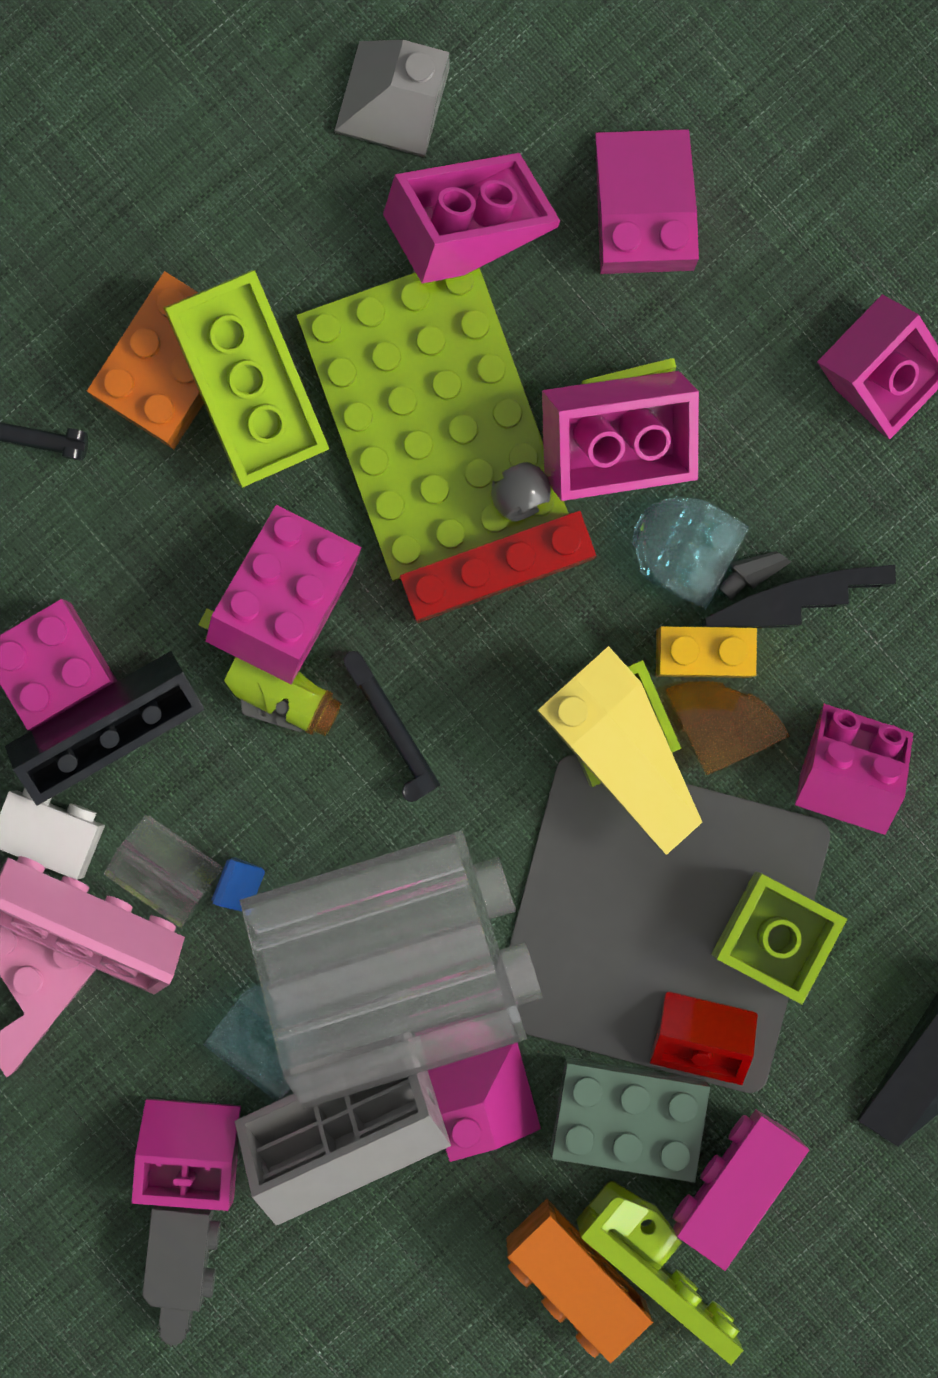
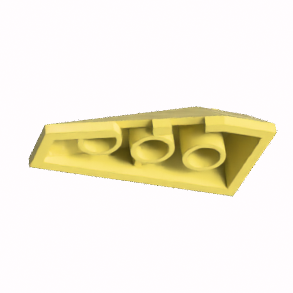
[537,646,702,855]

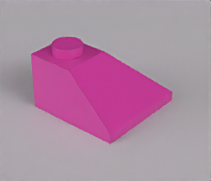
[425,1037,541,1162]

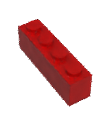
[400,510,596,623]

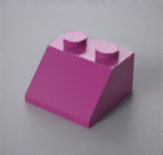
[817,294,938,439]

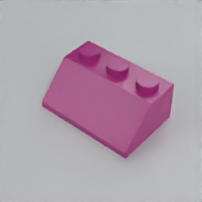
[672,1109,809,1271]

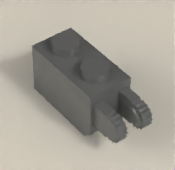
[142,1205,221,1347]

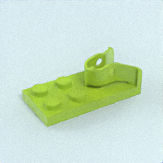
[164,270,329,488]
[576,1181,744,1365]

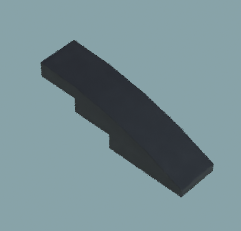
[701,565,896,628]

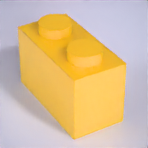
[656,626,757,678]

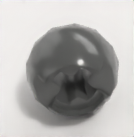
[491,462,551,521]

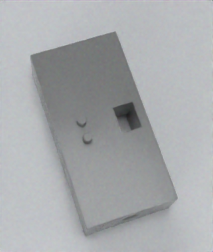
[235,1041,451,1226]

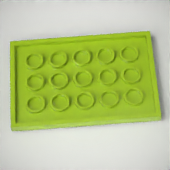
[297,268,569,581]

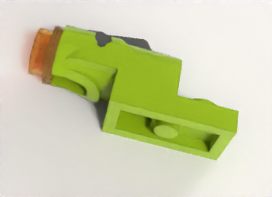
[198,608,342,737]

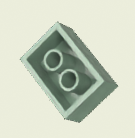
[550,1057,710,1183]

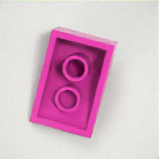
[595,129,699,274]
[383,153,560,284]

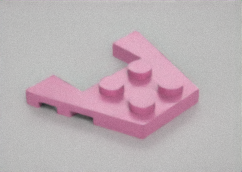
[0,926,96,1077]

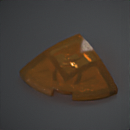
[665,681,790,775]

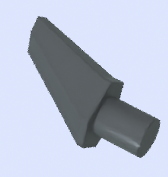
[718,551,791,601]

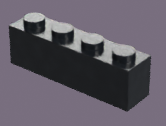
[5,651,205,806]

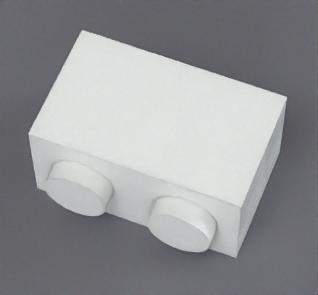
[0,788,105,880]

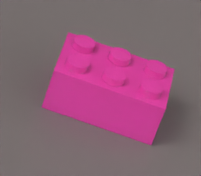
[542,371,699,501]
[205,505,362,685]

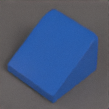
[211,857,265,912]

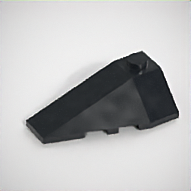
[857,992,938,1147]

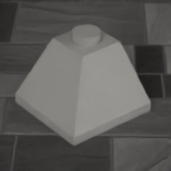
[335,40,450,157]

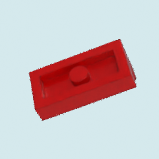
[650,992,758,1085]

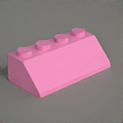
[0,856,185,994]

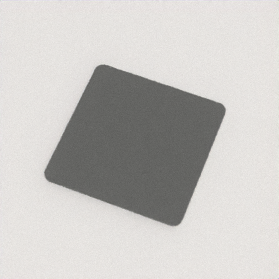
[493,755,830,1093]

